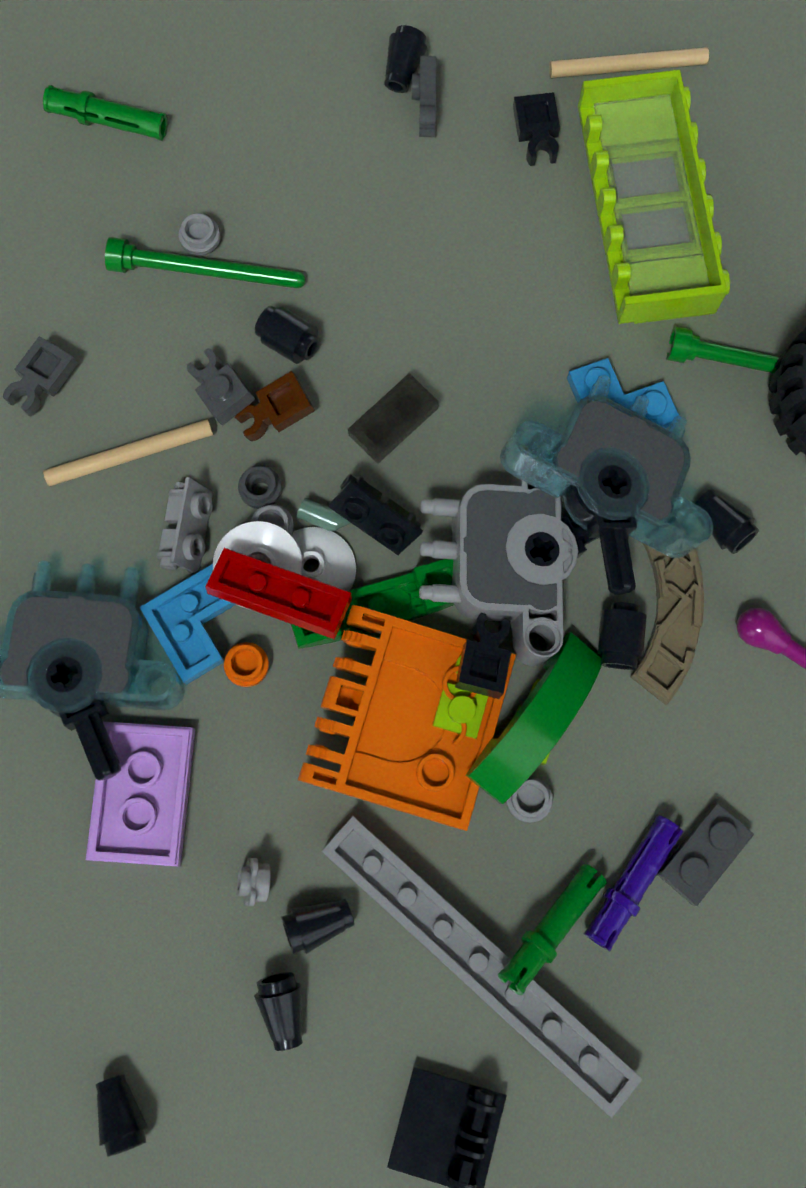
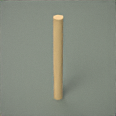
[549,47,709,78]
[43,419,213,487]

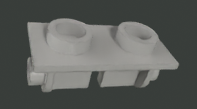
[157,477,213,574]

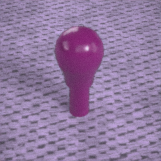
[737,608,806,669]

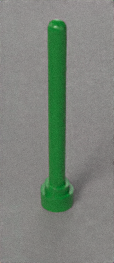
[105,237,306,288]
[666,326,779,373]

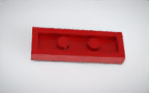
[205,548,352,640]

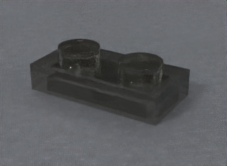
[348,373,439,464]

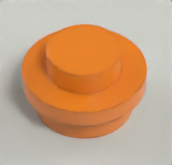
[224,642,269,687]

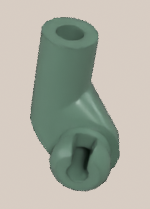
[296,498,351,531]

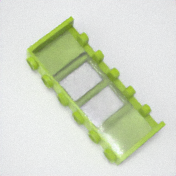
[578,70,730,324]

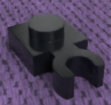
[513,92,560,166]
[455,613,511,699]

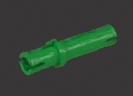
[43,85,168,141]
[498,864,607,996]

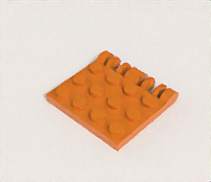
[298,605,516,831]

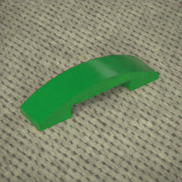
[291,559,454,649]
[465,632,602,804]

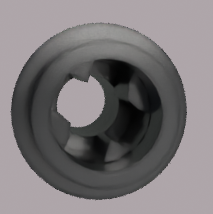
[384,25,427,93]
[693,490,759,554]
[281,899,354,954]
[254,972,303,1051]
[96,1074,148,1157]

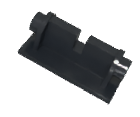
[328,474,423,555]

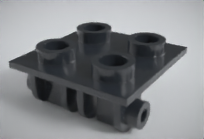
[387,1067,507,1188]

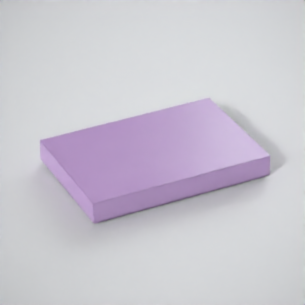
[86,722,195,867]

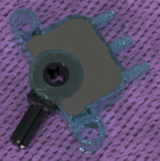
[500,375,713,595]
[0,561,185,781]

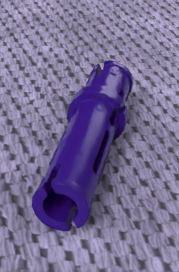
[584,815,683,952]

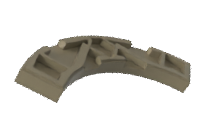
[630,463,704,705]

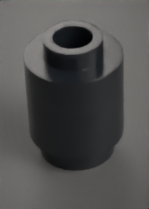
[255,306,320,364]
[597,602,647,670]

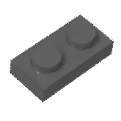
[657,803,754,906]

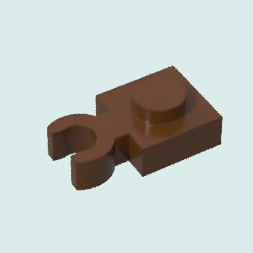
[235,371,315,441]

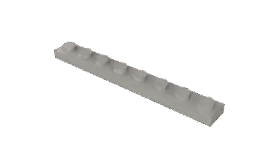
[321,816,643,1118]

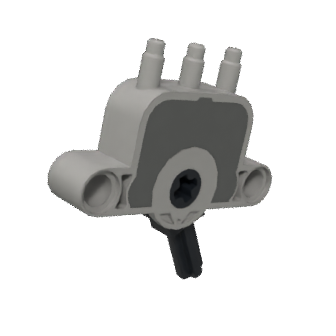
[419,446,598,666]

